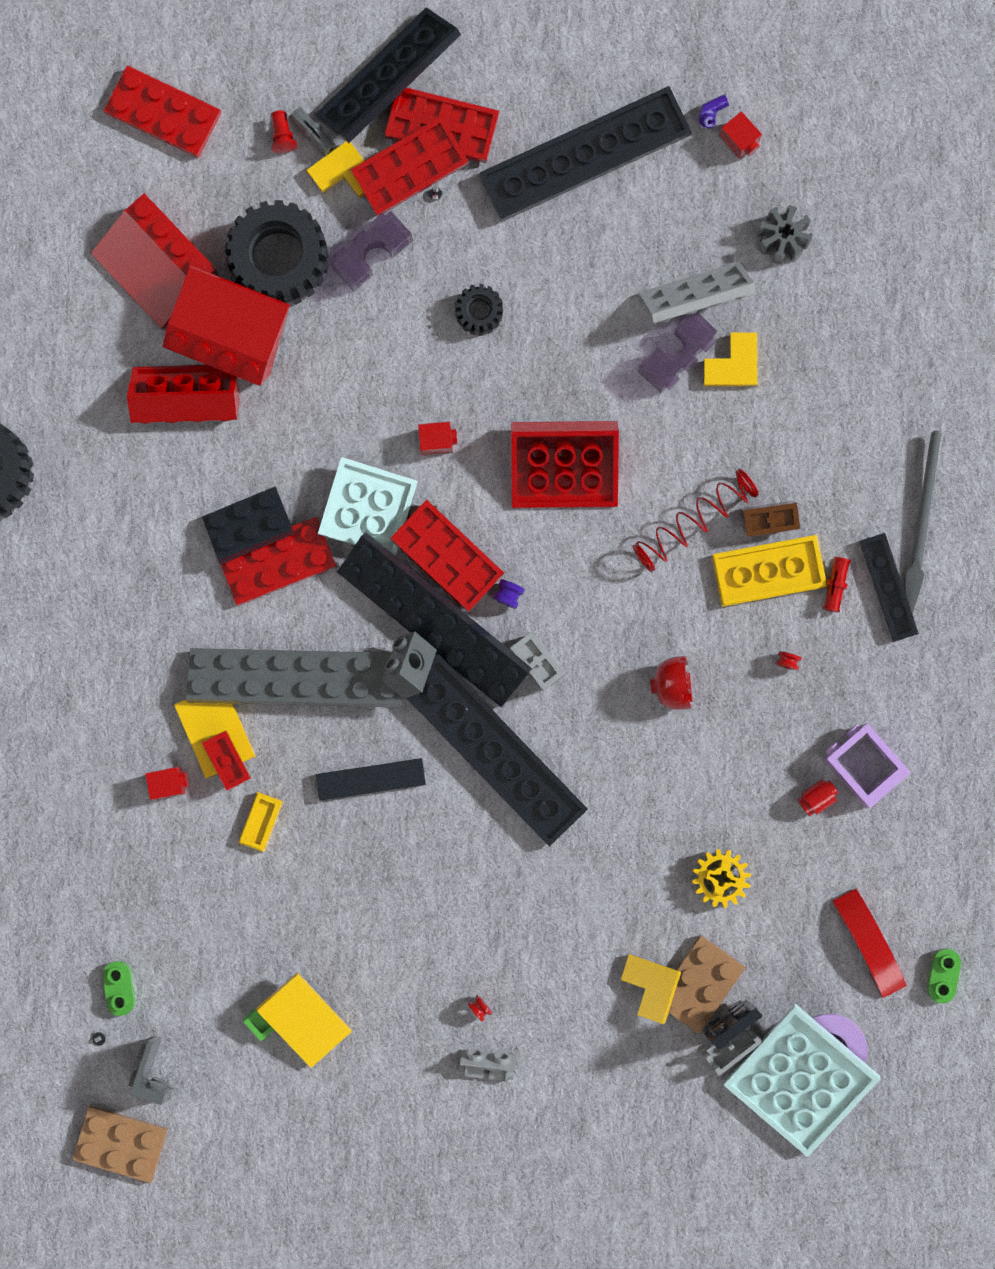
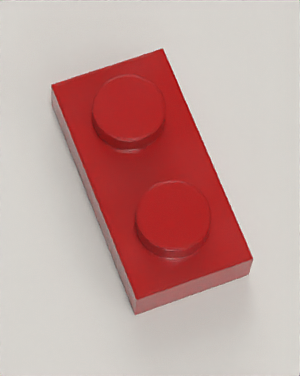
[202,730,252,791]

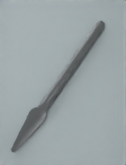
[905,430,941,614]

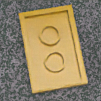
[174,700,256,778]
[256,972,352,1068]

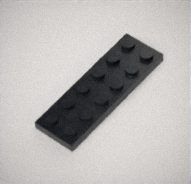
[315,7,461,144]

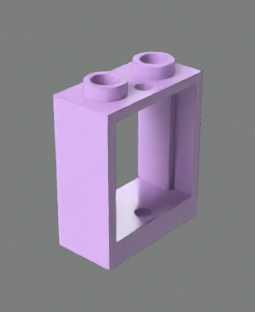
[823,723,911,808]

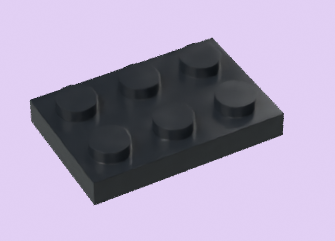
[202,486,295,565]
[704,1000,763,1051]

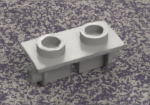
[459,1049,516,1082]

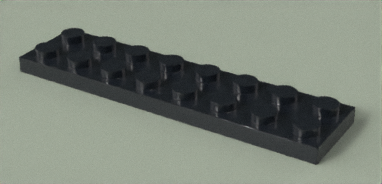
[479,86,692,222]
[337,532,532,708]
[407,654,588,847]

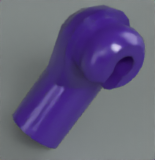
[698,94,729,129]

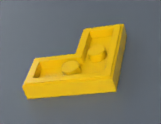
[307,142,365,198]
[704,333,758,387]
[621,954,681,1024]

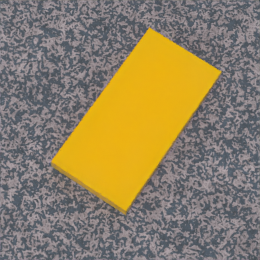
[711,535,827,607]

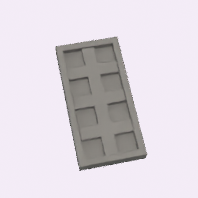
[639,262,756,323]

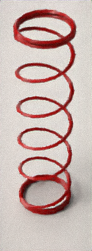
[632,468,759,573]

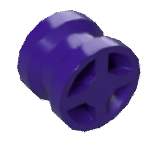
[492,579,525,609]

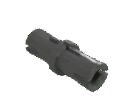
[289,107,337,157]

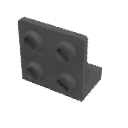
[128,1036,173,1105]

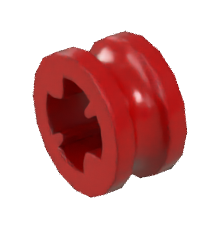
[775,651,802,671]
[467,994,493,1022]

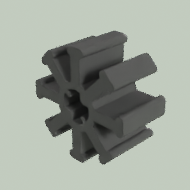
[757,205,813,264]

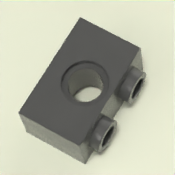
[381,631,437,699]

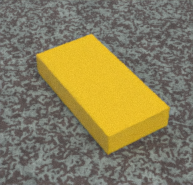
[238,792,283,852]

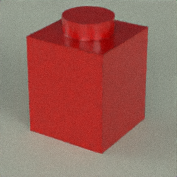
[719,111,762,159]
[418,422,458,455]
[145,767,189,800]

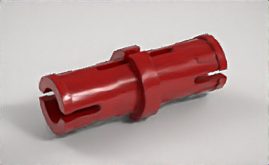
[823,557,851,613]

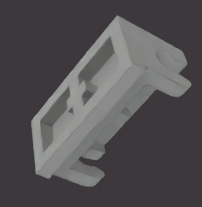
[510,632,565,691]
[700,1027,762,1076]

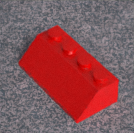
[127,365,239,424]

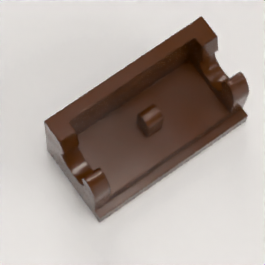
[740,501,800,537]

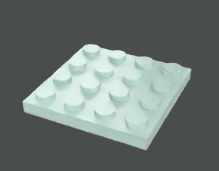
[724,1004,880,1157]

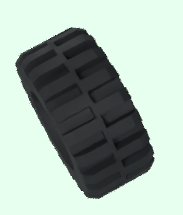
[225,200,329,305]
[0,424,34,518]

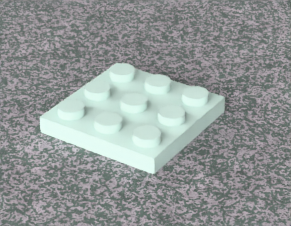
[318,457,418,555]

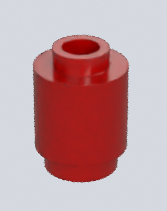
[797,779,839,817]

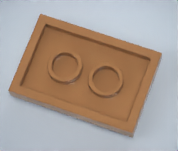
[669,935,746,1034]
[73,1105,169,1183]

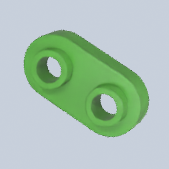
[927,948,961,1003]
[103,961,136,1016]

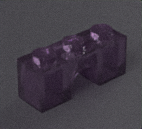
[331,211,413,292]
[638,312,717,393]

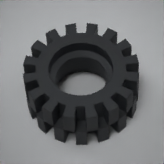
[455,284,503,336]

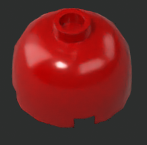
[650,656,692,710]

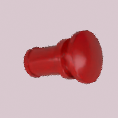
[270,110,297,154]

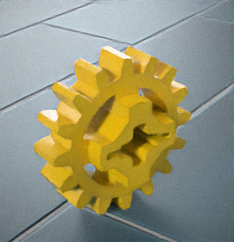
[691,849,751,908]

